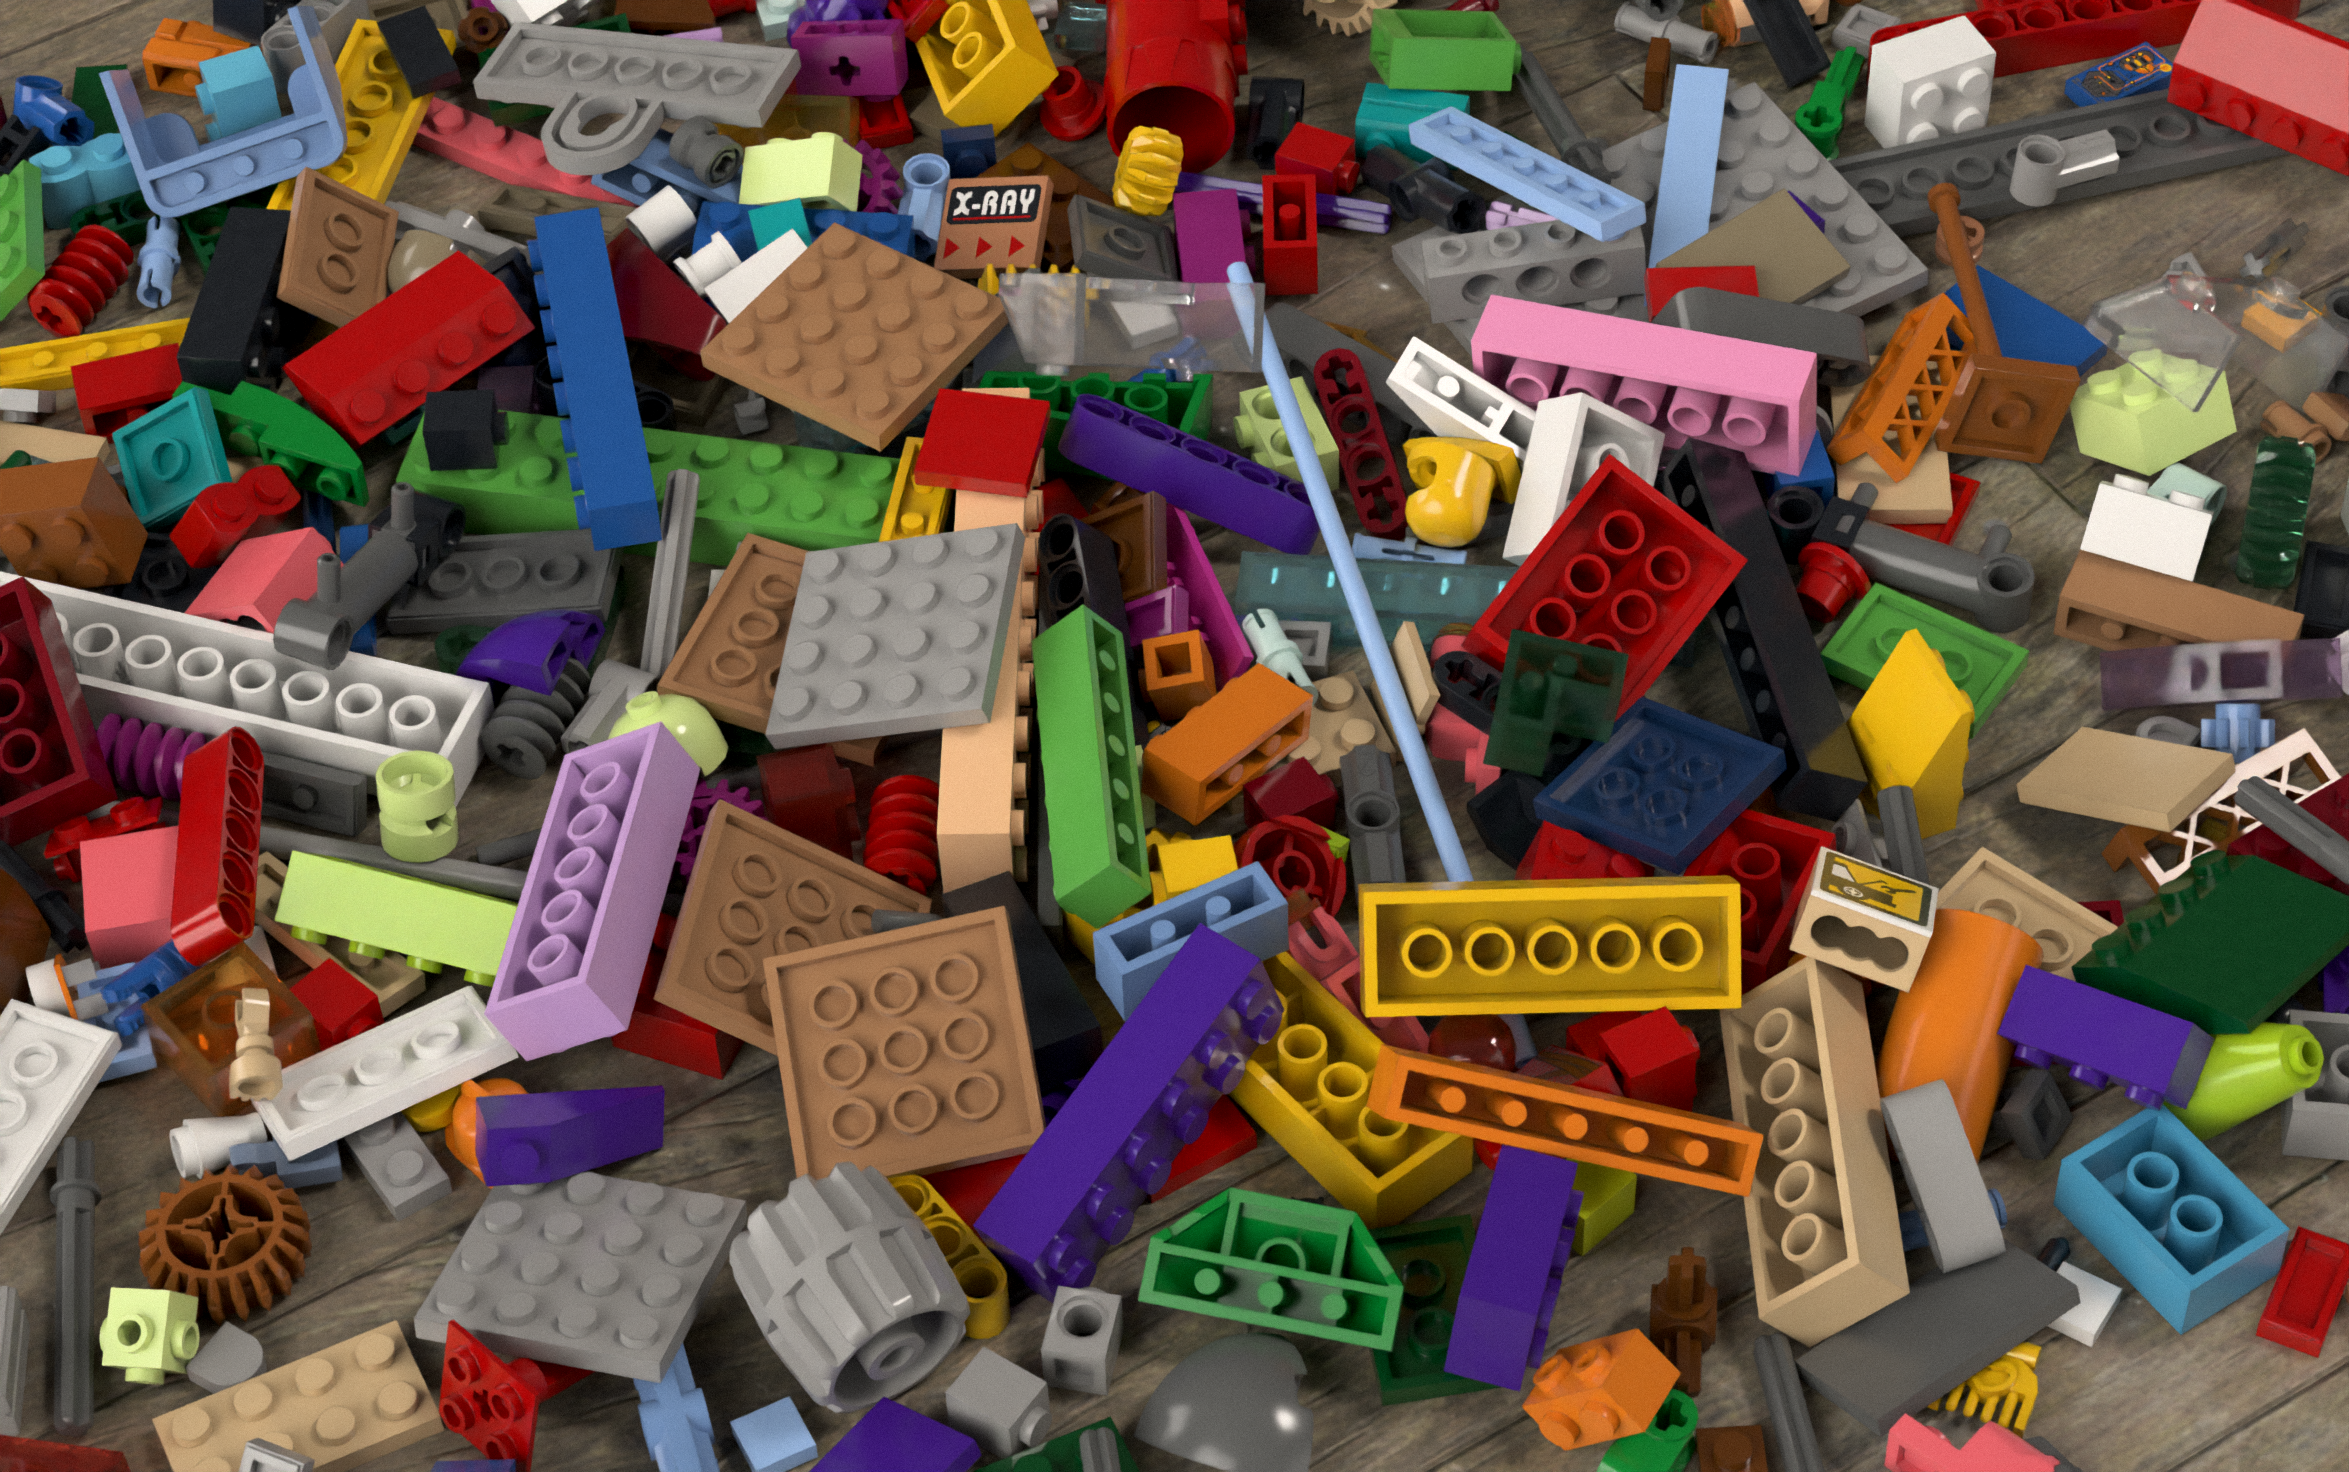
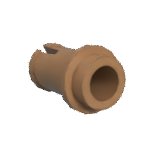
[2260,400,2331,465]

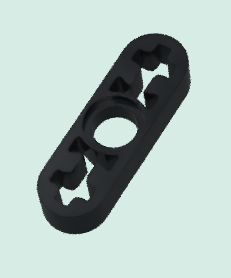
[1433,651,1583,772]

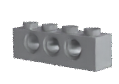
[1421,220,1646,324]

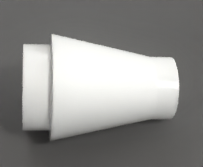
[170,1112,267,1179]

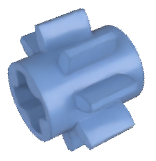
[2201,703,2275,763]

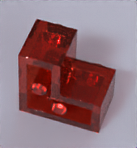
[756,743,861,862]

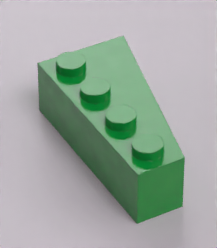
[978,371,1213,481]

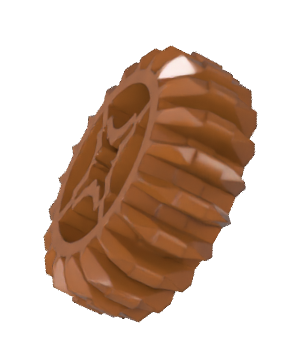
[138,1163,312,1326]

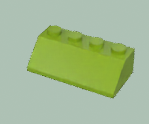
[274,850,518,987]

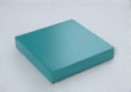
[112,387,233,533]

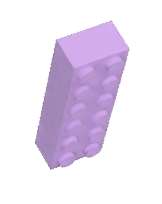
[484,721,700,1061]

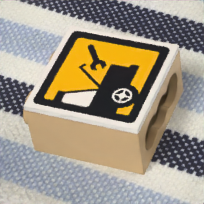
[1789,846,1939,993]

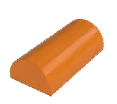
[1875,909,2044,1165]

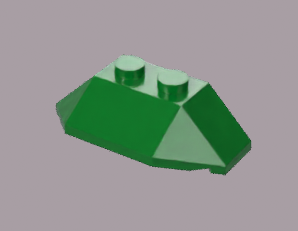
[1138,1187,1405,1352]

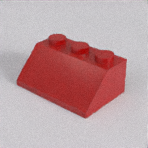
[1683,809,1837,996]

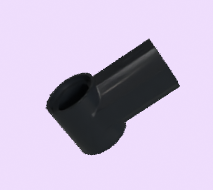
[1246,76,1305,170]

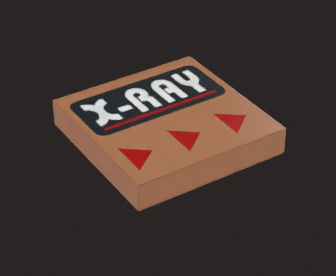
[934,175,1054,279]

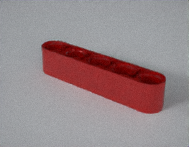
[170,726,264,967]

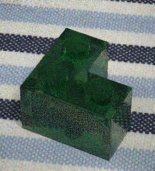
[1483,629,1629,776]

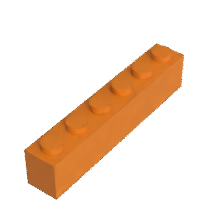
[1367,1044,1764,1197]

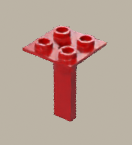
[439,1319,595,1472]

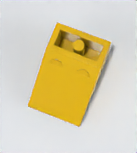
[1846,628,1975,839]

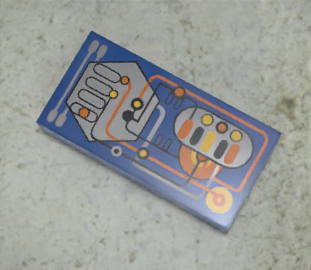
[2064,42,2173,107]

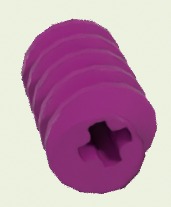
[96,713,207,802]

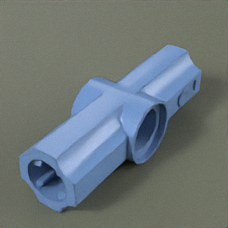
[633,1342,720,1472]

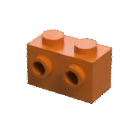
[1522,1328,1681,1451]

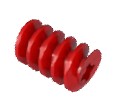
[27,224,134,339]
[863,775,940,896]

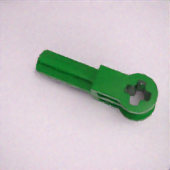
[1795,46,1865,161]

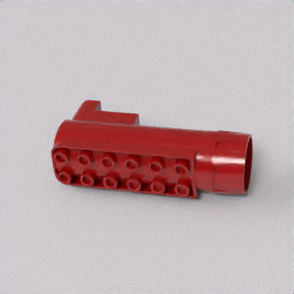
[1095,0,1249,174]

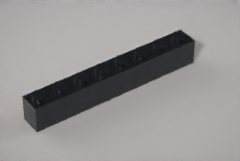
[1659,437,1868,822]

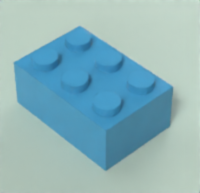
[2053,1105,2290,1335]

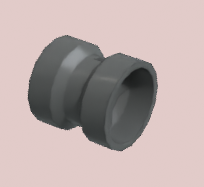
[669,116,744,188]

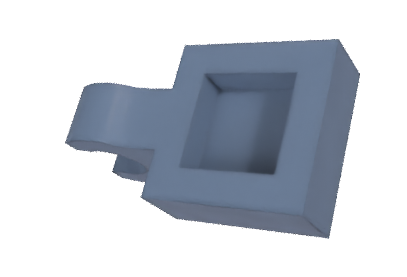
[229,1135,343,1189]

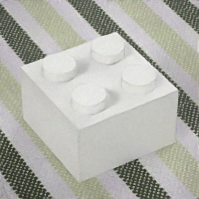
[1864,15,1996,149]

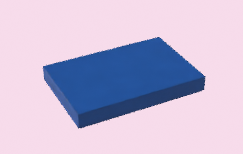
[1945,265,2109,377]

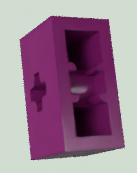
[791,19,909,103]

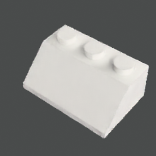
[1502,392,1665,566]

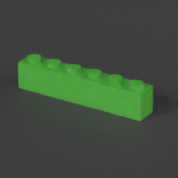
[1031,604,1152,929]

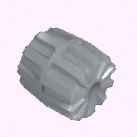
[729,1161,970,1413]

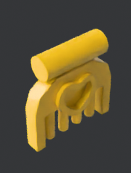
[1927,1341,2042,1438]

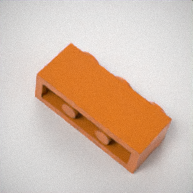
[1141,663,1313,826]

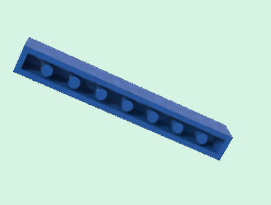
[527,207,662,551]

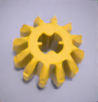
[1112,126,1184,217]

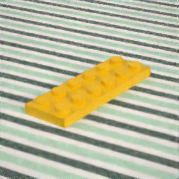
[266,19,457,210]

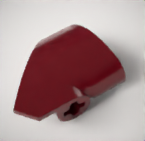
[606,228,728,381]

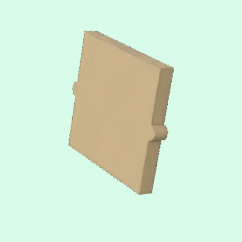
[1370,621,1440,762]

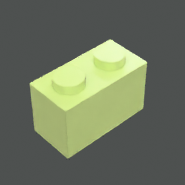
[739,132,863,212]

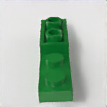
[172,381,370,507]

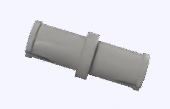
[1614,2,1719,65]

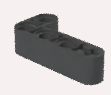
[1650,287,1872,387]

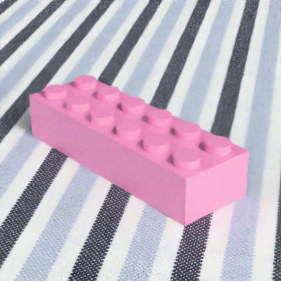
[1471,295,1817,476]

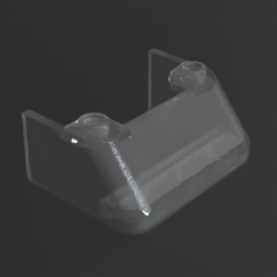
[2083,271,2349,415]
[999,273,1265,381]

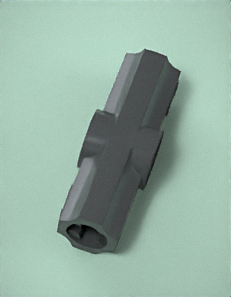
[1339,744,1406,906]

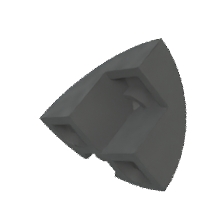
[1134,1332,1314,1472]

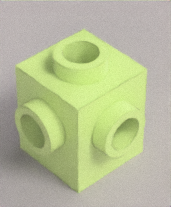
[99,1287,200,1385]

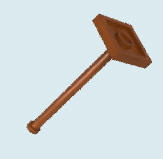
[1927,183,2081,464]

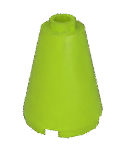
[2163,1022,2323,1141]

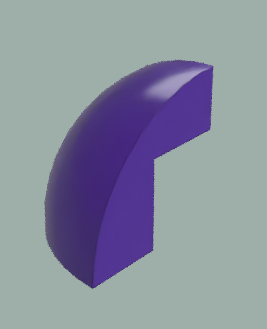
[455,609,605,705]

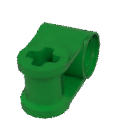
[1596,1389,1698,1472]

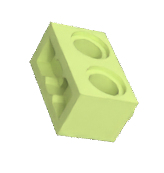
[1233,376,1339,491]

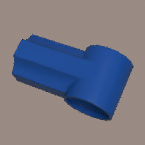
[13,75,94,146]

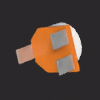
[26,953,109,1021]

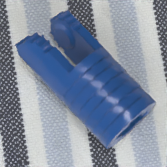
[100,938,212,1038]

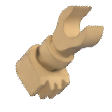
[229,988,283,1102]

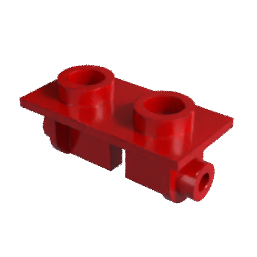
[44,796,170,883]

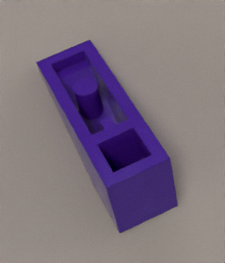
[475,1085,665,1187]

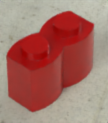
[169,465,301,568]

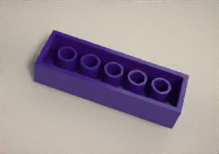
[973,923,1284,1303]

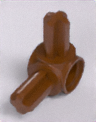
[1649,1247,1717,1398]

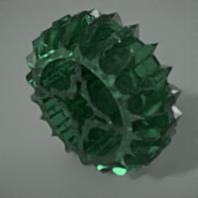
[2235,436,2316,590]

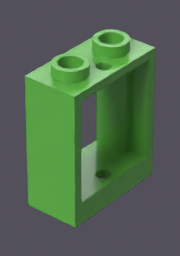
[1369,9,1521,91]

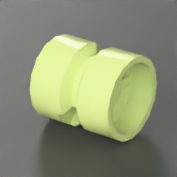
[376,750,459,863]

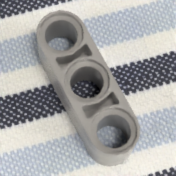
[261,0,370,94]
[1880,1079,2006,1273]

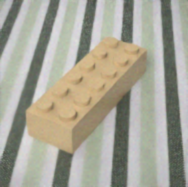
[1719,956,1910,1348]

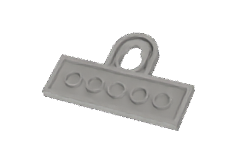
[473,22,801,175]

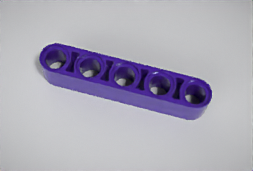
[1058,394,1320,556]

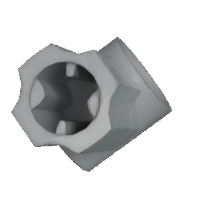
[2010,129,2120,207]
[561,659,661,754]

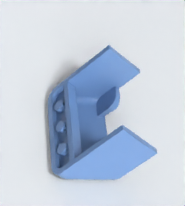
[99,6,347,218]

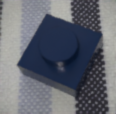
[941,124,997,179]

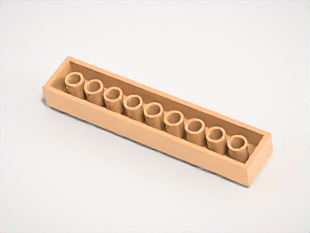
[937,388,1045,894]

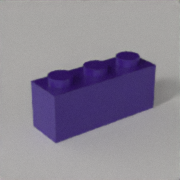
[1997,965,2215,1111]

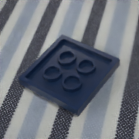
[1533,696,1787,875]

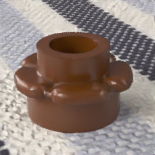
[457,7,508,55]

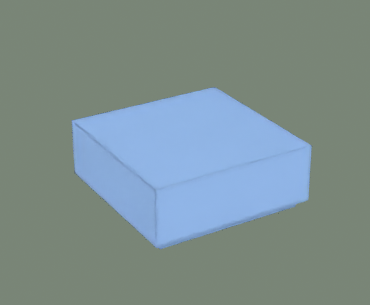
[730,1396,818,1472]

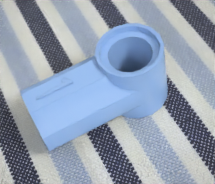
[898,153,951,261]

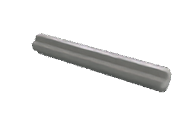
[640,469,700,677]

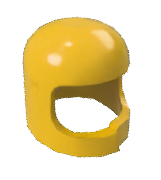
[1405,441,1495,547]

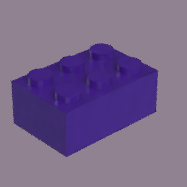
[1444,1144,1584,1392]

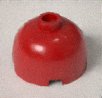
[1233,815,1346,926]

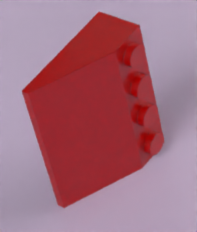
[1461,454,1748,734]

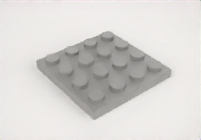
[765,523,1025,749]
[414,1172,747,1383]

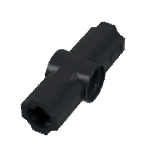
[1359,144,1486,235]

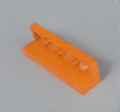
[1826,292,1978,483]

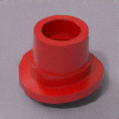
[1039,65,1107,142]
[1795,542,1871,623]

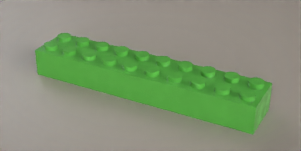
[396,410,956,566]

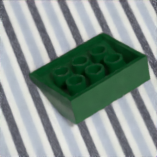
[2071,850,2349,1034]

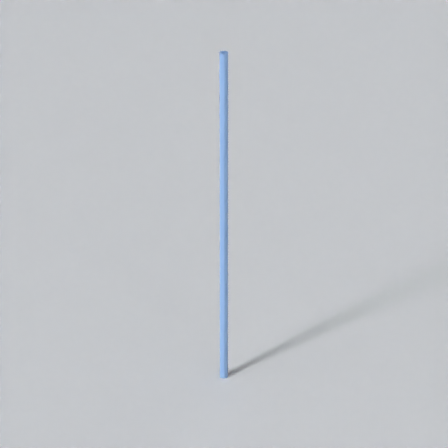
[1227,262,1538,1069]

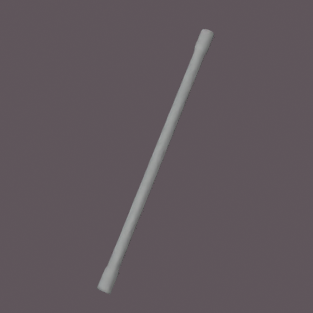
[82,801,684,918]

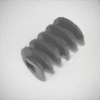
[481,656,591,780]

